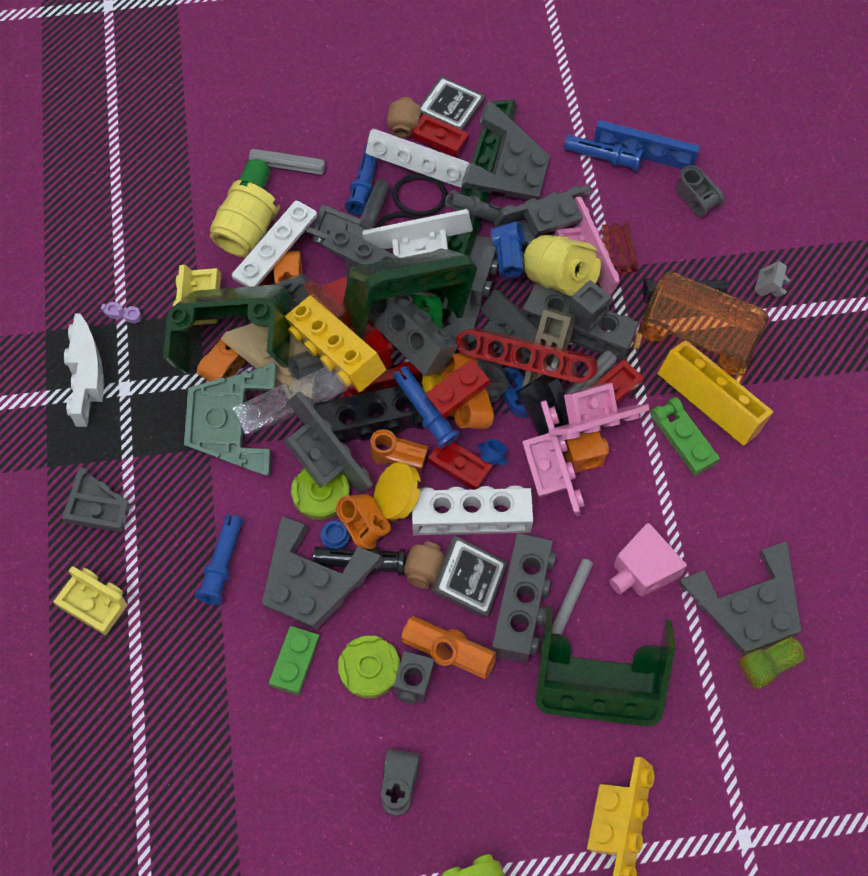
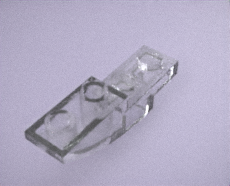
[233,367,353,435]

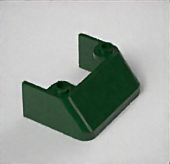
[343,249,477,339]
[163,285,292,374]
[536,605,676,726]

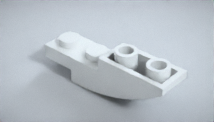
[64,313,104,427]

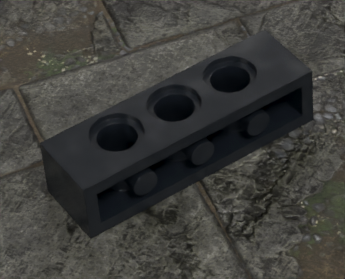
[315,381,424,444]

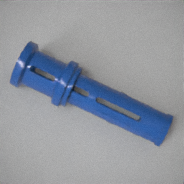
[564,134,644,173]
[345,144,378,216]
[393,366,460,449]
[195,514,244,605]

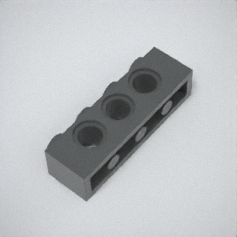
[522,283,639,361]
[368,294,458,376]
[492,533,556,664]

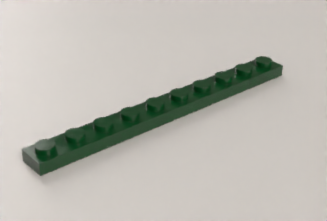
[428,99,518,315]

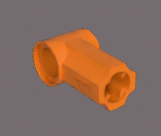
[369,429,428,472]

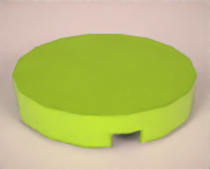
[291,468,350,520]
[338,636,400,698]

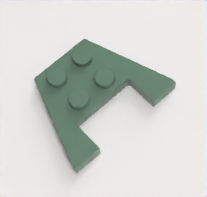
[184,363,277,477]

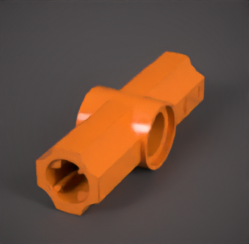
[401,616,497,679]

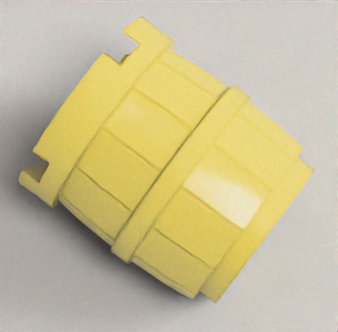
[210,180,280,258]
[523,235,601,297]

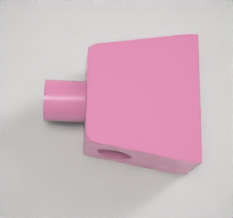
[609,523,687,597]

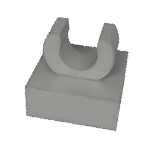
[754,261,790,297]

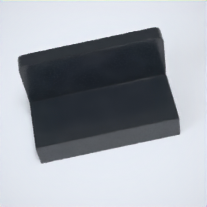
[518,375,569,436]

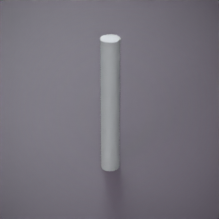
[552,559,593,635]

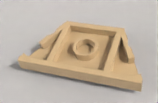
[221,323,316,400]

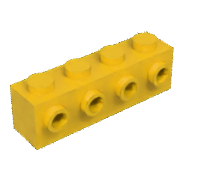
[284,295,386,392]
[657,340,774,446]

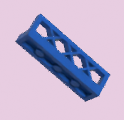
[594,120,700,169]

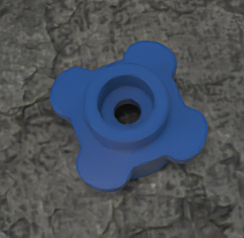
[477,439,508,466]

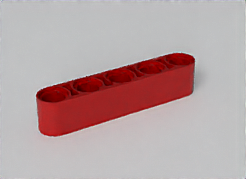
[456,328,598,383]

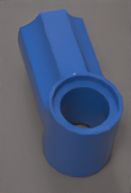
[491,221,525,278]

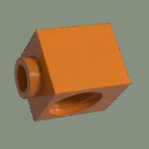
[563,431,609,473]

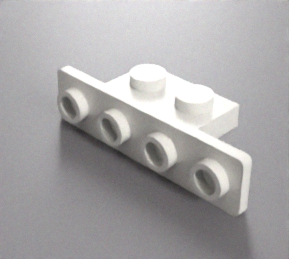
[366,129,469,187]
[232,201,317,287]
[362,209,473,258]

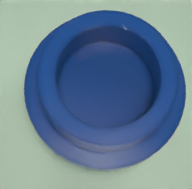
[320,521,350,549]

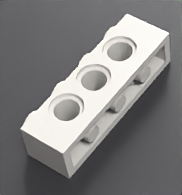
[412,486,533,535]

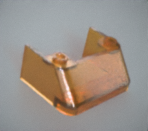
[633,272,769,383]

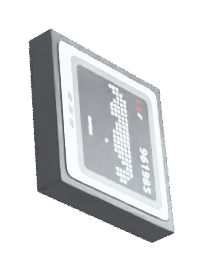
[420,76,485,131]
[431,536,507,618]

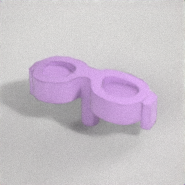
[101,302,142,323]

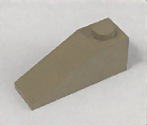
[522,308,577,387]

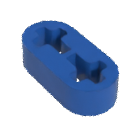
[501,367,529,418]

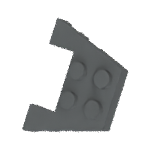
[461,101,550,200]
[262,516,384,630]
[678,541,801,656]

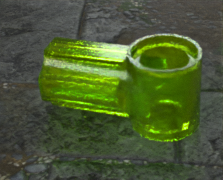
[738,636,806,690]

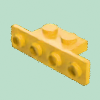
[587,757,655,876]

